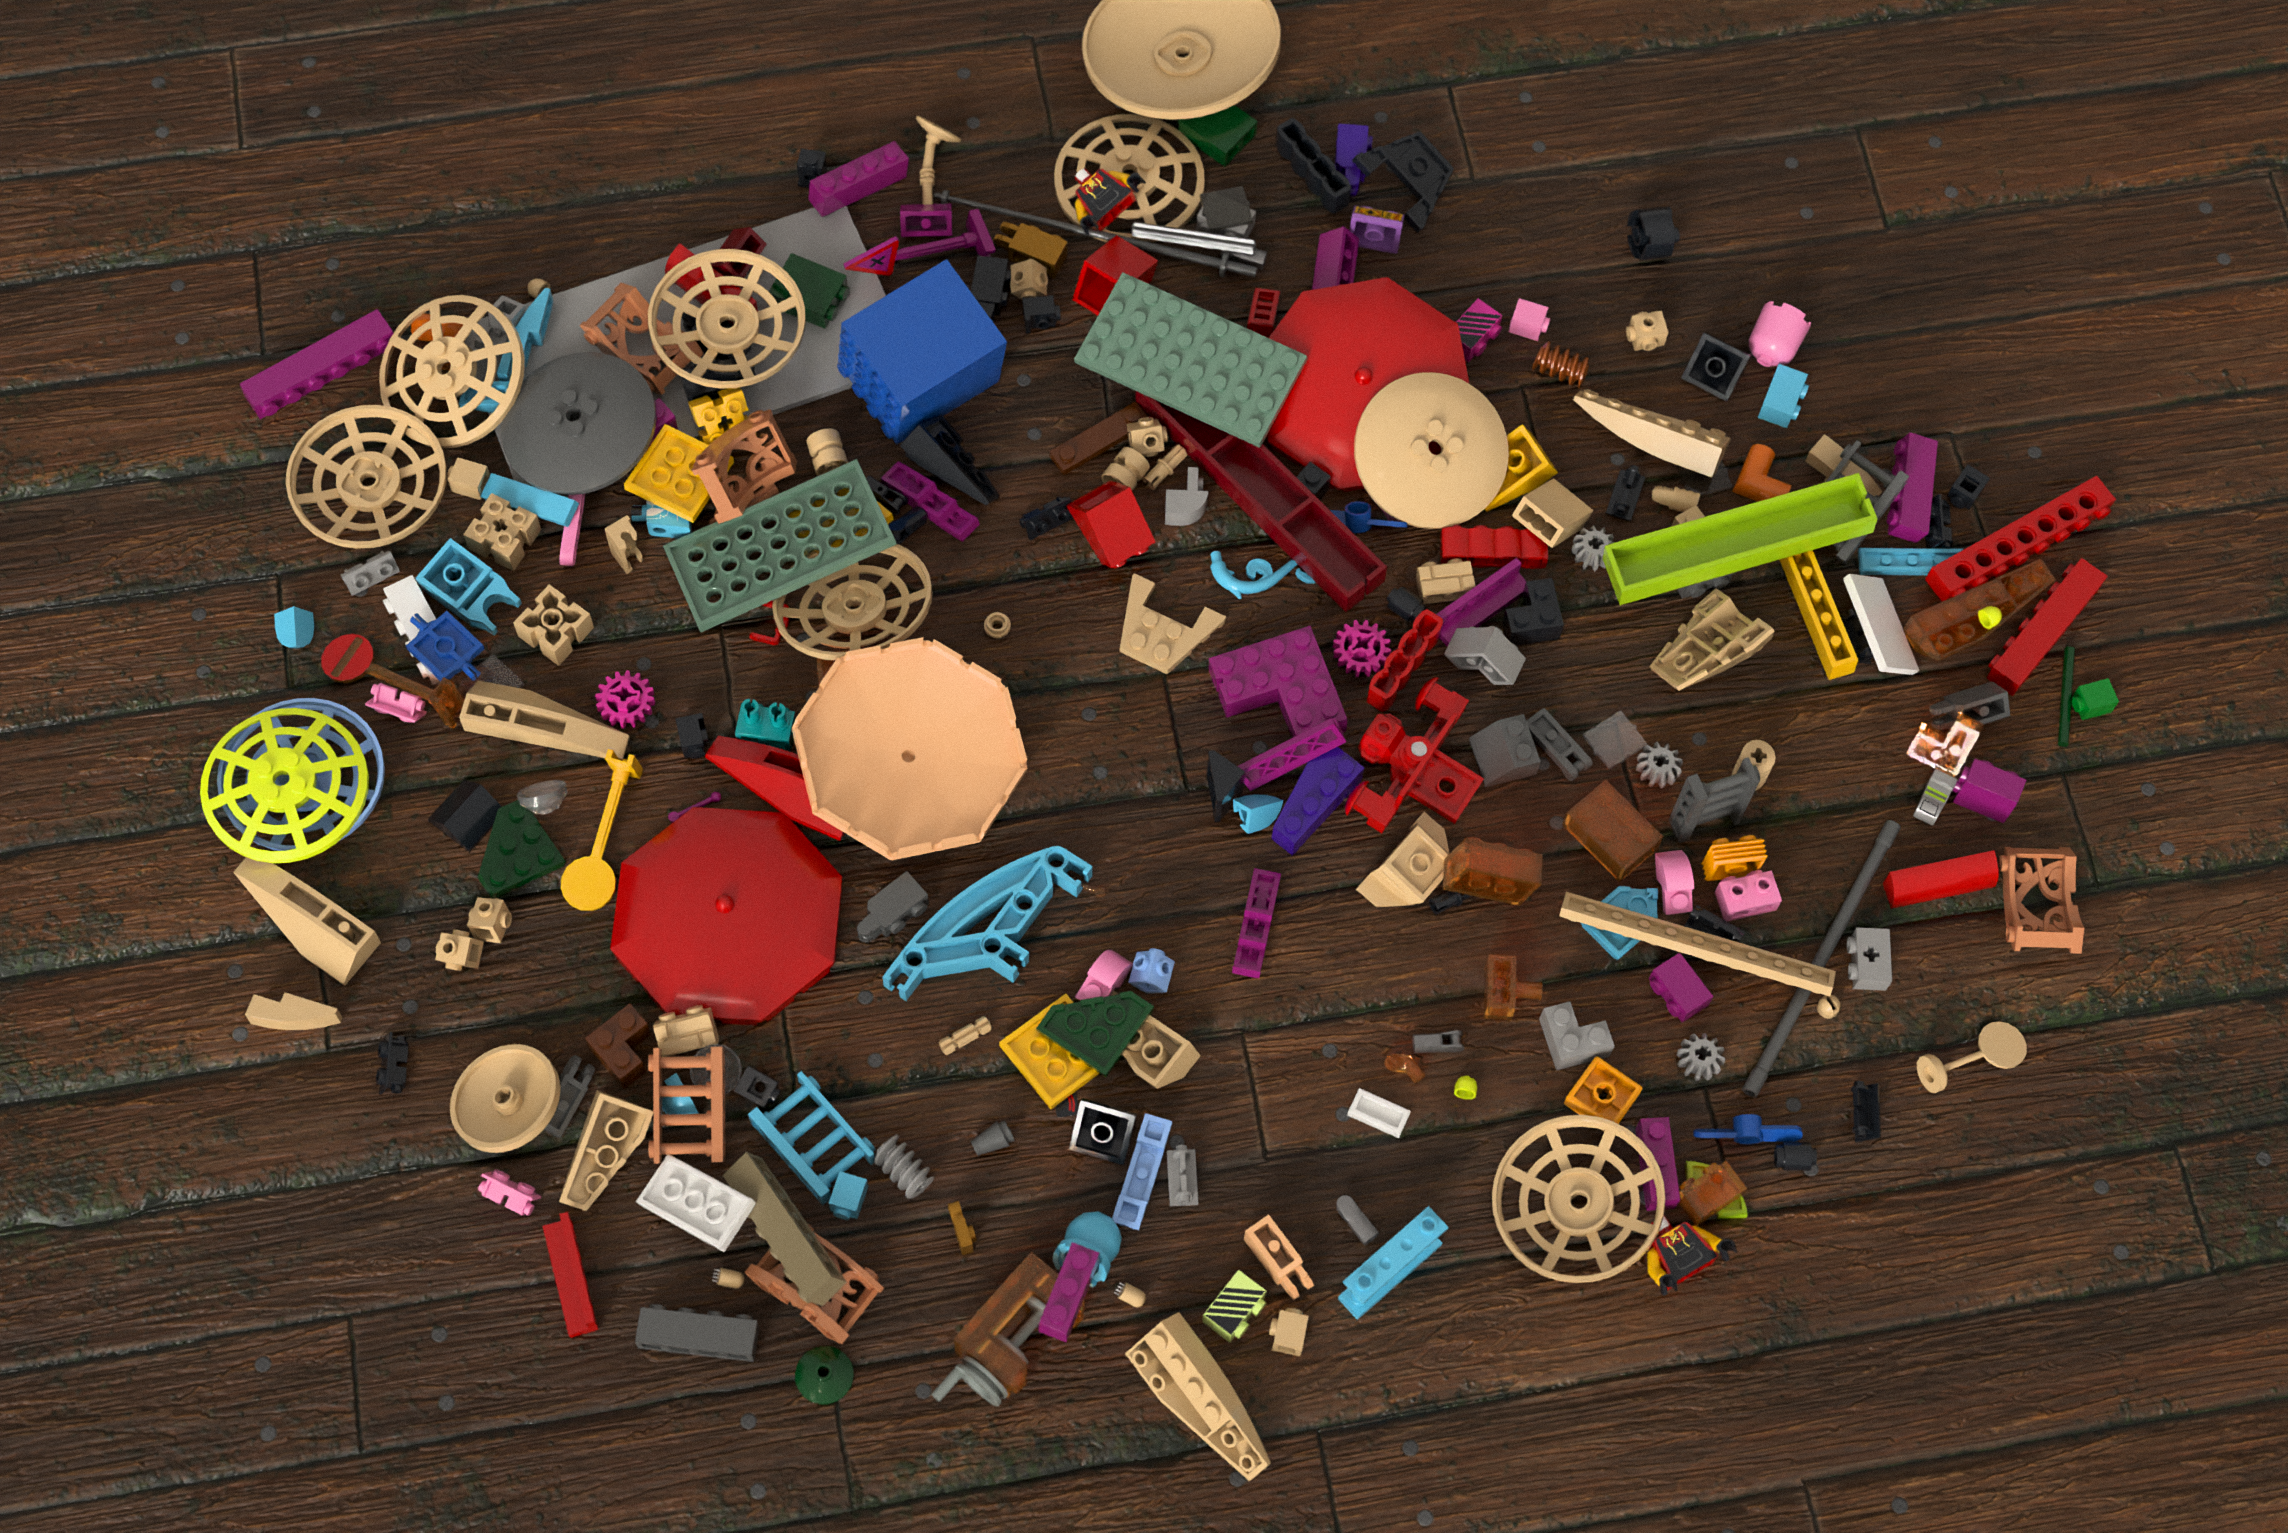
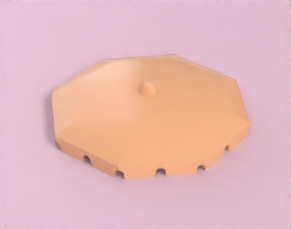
[792,637,1028,860]

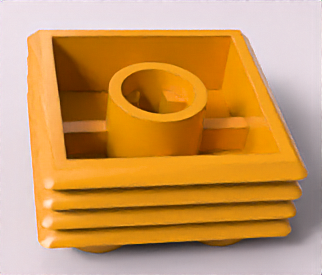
[1701,835,1768,881]
[1564,1056,1642,1132]

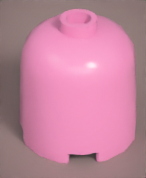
[1748,301,1811,367]

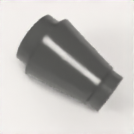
[971,1120,1015,1156]

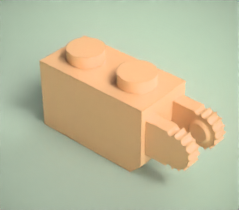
[1244,1215,1314,1300]

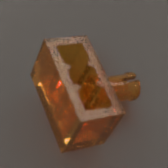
[1483,954,1543,1020]
[1678,1161,1747,1226]

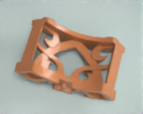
[580,283,704,396]
[692,409,797,524]
[1999,847,2084,954]
[745,1223,884,1344]

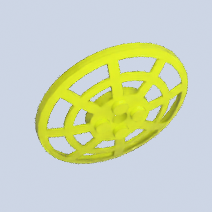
[200,708,369,863]

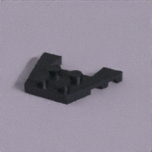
[1352,131,1454,233]

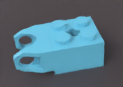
[416,538,522,636]

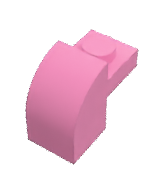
[1655,850,1694,915]
[1075,950,1133,1000]

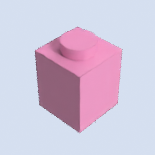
[1509,298,1550,341]

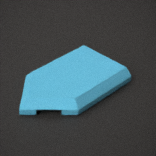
[1581,886,1658,960]

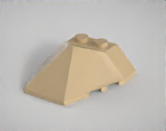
[1649,588,1775,691]

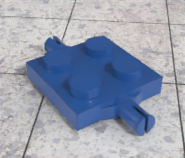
[406,611,485,684]

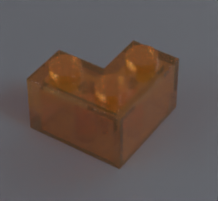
[1906,712,1984,778]

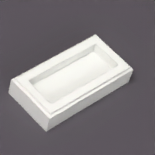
[1347,1088,1411,1138]

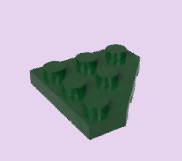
[478,798,565,899]
[1036,991,1154,1077]

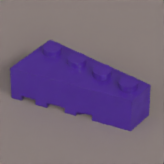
[1271,747,1364,856]

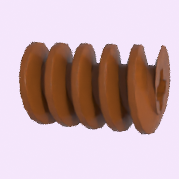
[1532,341,1589,389]

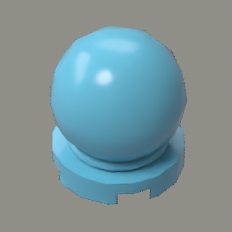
[1053,1212,1122,1287]

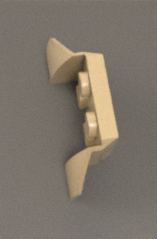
[1356,811,1457,907]

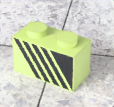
[1202,1270,1267,1343]

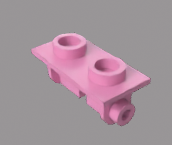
[365,683,427,723]
[478,1170,542,1216]

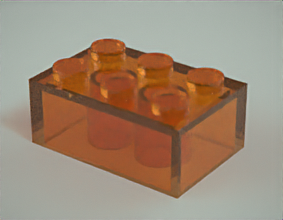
[1562,779,1663,882]
[1443,837,1543,906]

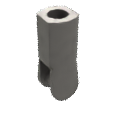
[1220,249,1267,270]
[1412,1030,1465,1054]
[1336,1195,1379,1246]

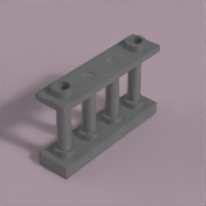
[1826,440,1909,565]
[1668,757,1760,843]

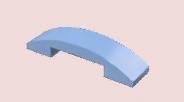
[1112,1113,1172,1231]

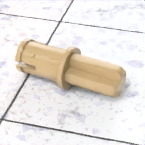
[1142,445,1187,490]

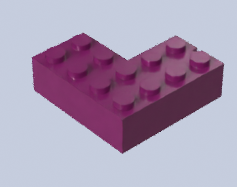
[1209,626,1347,738]

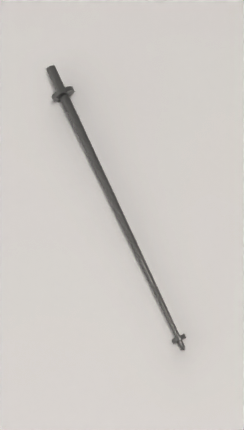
[933,190,1258,278]

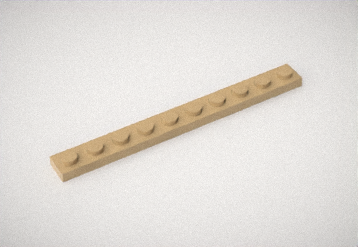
[1559,892,1836,996]

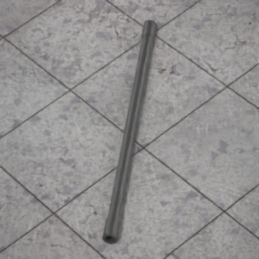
[1742,820,1901,1098]

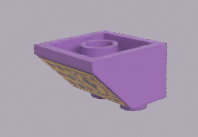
[1350,206,1405,254]

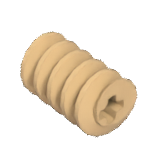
[1732,740,1776,791]

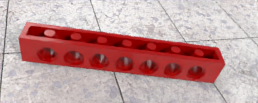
[1925,476,2116,604]

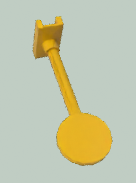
[561,749,643,911]

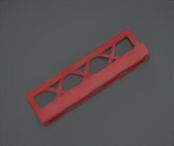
[543,1212,599,1338]

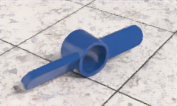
[1330,501,1408,533]
[1693,1114,1803,1144]

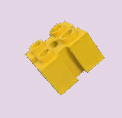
[688,388,757,445]

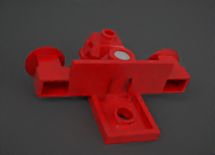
[1345,677,1484,833]

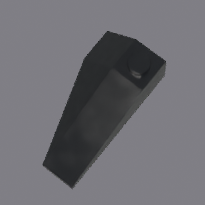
[900,415,1000,505]

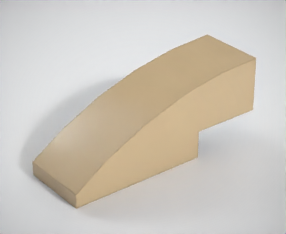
[1805,434,1882,497]
[245,993,343,1030]

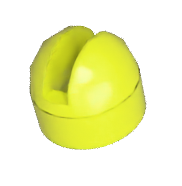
[1978,606,2002,629]
[1454,1075,1477,1100]

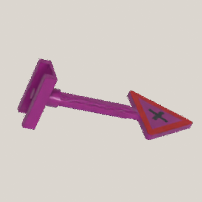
[843,209,996,276]

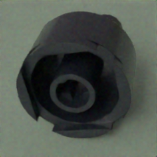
[1627,206,1680,261]

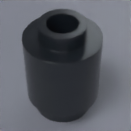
[1386,586,1427,623]
[1774,1142,1817,1171]

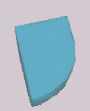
[274,606,314,648]
[1233,794,1283,834]
[662,1073,699,1114]

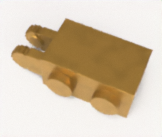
[993,222,1067,279]

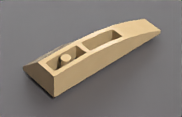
[1574,389,1731,477]
[459,680,630,761]
[234,857,381,986]
[1125,1312,1271,1481]

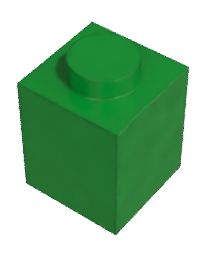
[2072,678,2119,720]

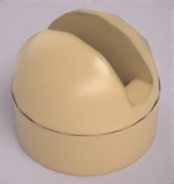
[528,279,550,299]
[1817,995,1841,1019]

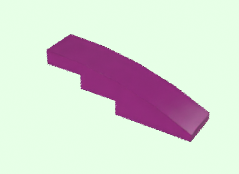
[881,461,980,542]
[1232,868,1281,979]

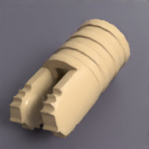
[1651,486,1700,512]

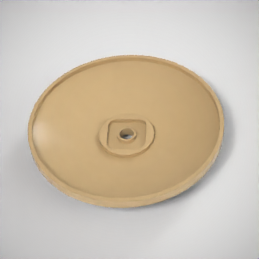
[1082,0,1281,119]

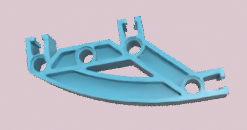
[882,846,1093,1001]

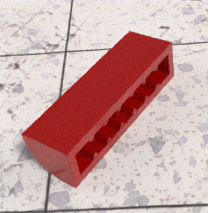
[665,244,758,326]
[1883,850,1999,909]

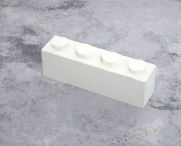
[382,575,462,685]

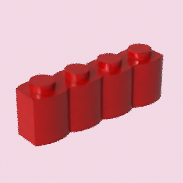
[1440,525,1548,569]
[1367,609,1443,712]

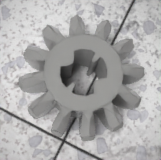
[1571,525,1615,572]
[1636,741,1683,789]
[1676,1033,1725,1081]

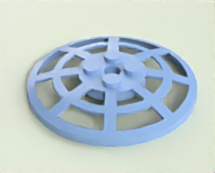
[217,698,385,851]

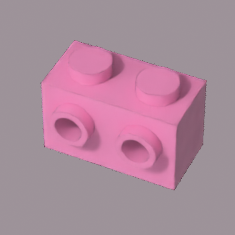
[1714,870,1782,922]

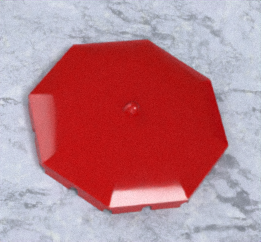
[1266,277,1469,492]
[610,807,843,1025]

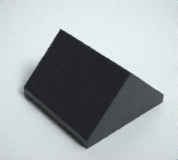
[1681,332,1751,401]
[1206,750,1245,822]
[428,779,502,853]
[1069,1098,1137,1165]

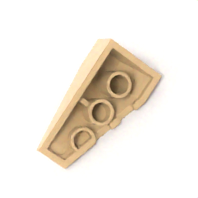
[1111,991,1201,1089]
[559,1090,653,1211]

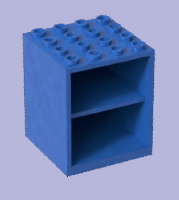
[837,259,1007,445]

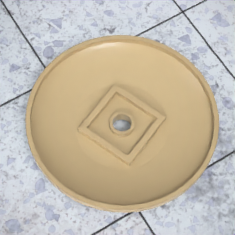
[1354,372,1509,529]

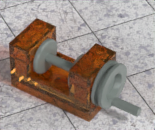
[931,1252,1085,1407]

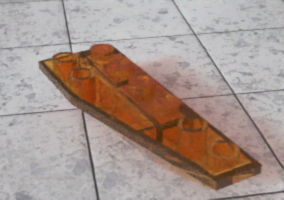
[1903,559,2056,661]

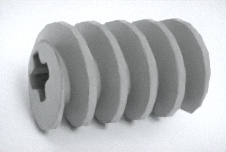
[875,1134,935,1199]

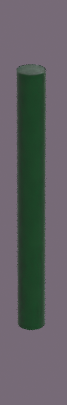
[2058,646,2075,747]

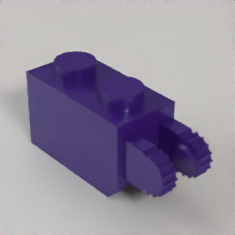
[1335,123,1372,197]

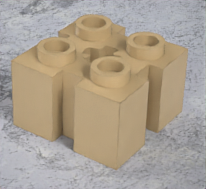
[463,493,541,571]
[513,584,594,666]

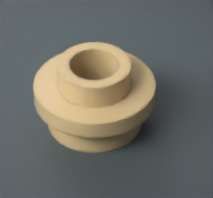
[984,612,1011,638]

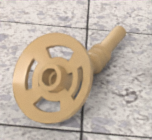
[916,115,961,204]

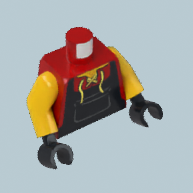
[1075,168,1146,235]
[1647,1215,1737,1296]

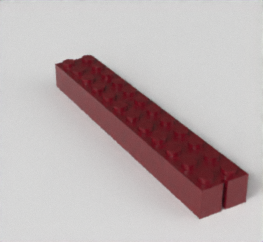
[1136,391,1387,612]

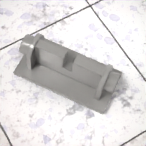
[341,550,400,596]
[1167,1145,1198,1206]

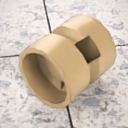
[806,429,848,476]
[1101,447,1150,491]

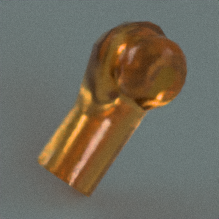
[1384,1054,1426,1083]

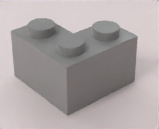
[1444,626,1526,685]
[1539,1002,1614,1071]

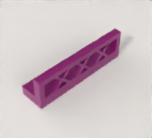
[1436,558,1527,647]
[1238,717,1346,791]

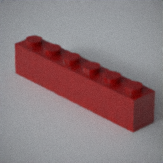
[1986,558,2108,697]

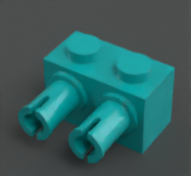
[735,699,796,752]

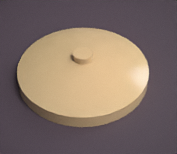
[450,1044,560,1153]

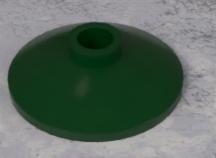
[795,1346,854,1405]

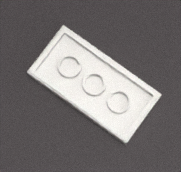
[1843,574,1920,675]
[636,1155,756,1252]

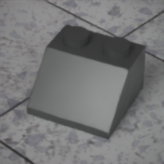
[1469,714,1541,787]

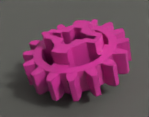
[1333,620,1391,677]
[595,670,656,729]

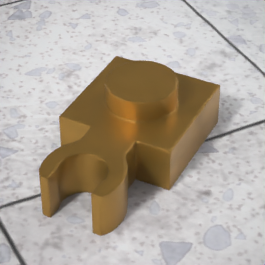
[948,1201,977,1255]

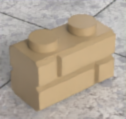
[1416,559,1475,604]
[653,1005,719,1057]

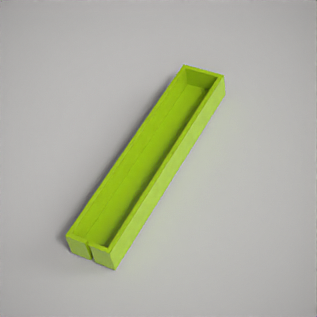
[1603,473,1877,605]

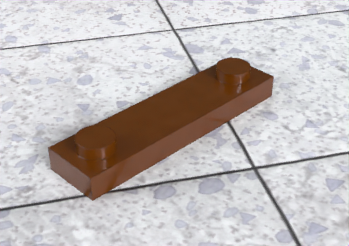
[1049,401,1147,476]

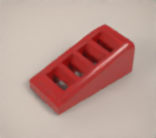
[1247,288,1280,338]

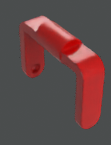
[749,601,790,645]

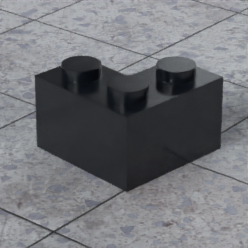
[1502,578,1564,645]

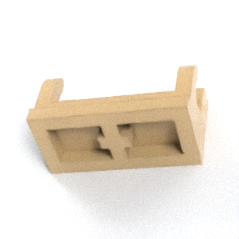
[605,515,643,574]

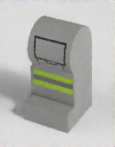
[1913,768,1958,826]

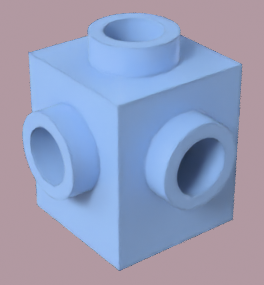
[1128,948,1175,994]

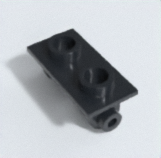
[1606,465,1645,522]
[1925,494,1953,549]
[1019,496,1073,540]
[1840,608,1874,664]
[1684,905,1745,942]
[376,1032,409,1095]
[1851,1081,1881,1142]

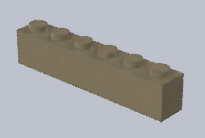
[723,1152,847,1306]

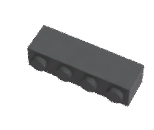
[635,1304,759,1362]

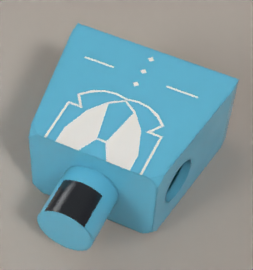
[631,501,692,539]

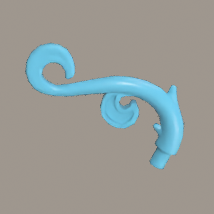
[1210,551,1316,599]

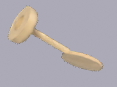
[1917,1021,2027,1093]

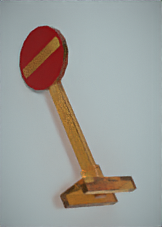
[321,634,464,729]

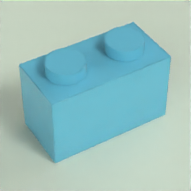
[1758,364,1809,428]

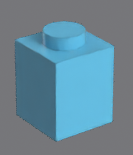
[829,1171,868,1220]

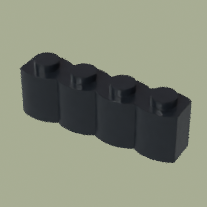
[1276,118,1351,214]

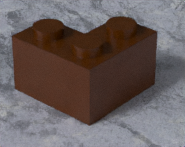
[585,1003,651,1090]

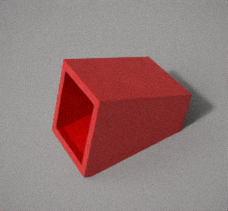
[1072,235,1158,315]
[1066,480,1155,568]

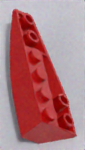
[705,736,845,841]

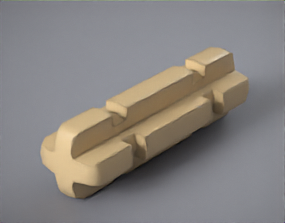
[939,1016,991,1055]

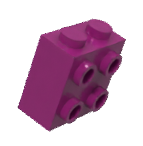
[1952,759,2026,823]

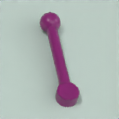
[668,792,721,823]

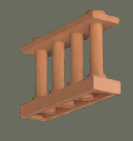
[648,1047,726,1164]

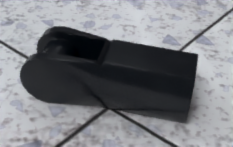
[866,475,909,515]
[888,507,927,544]

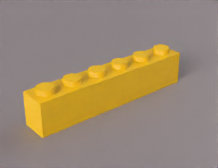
[1780,550,1858,680]

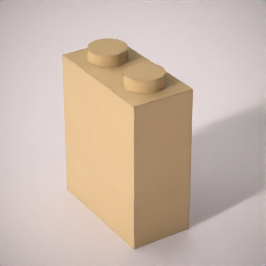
[1512,478,1594,548]

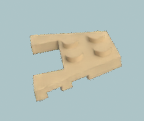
[1120,573,1226,674]

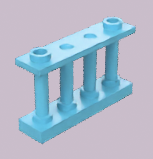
[748,1071,875,1205]
[1338,1206,1449,1320]

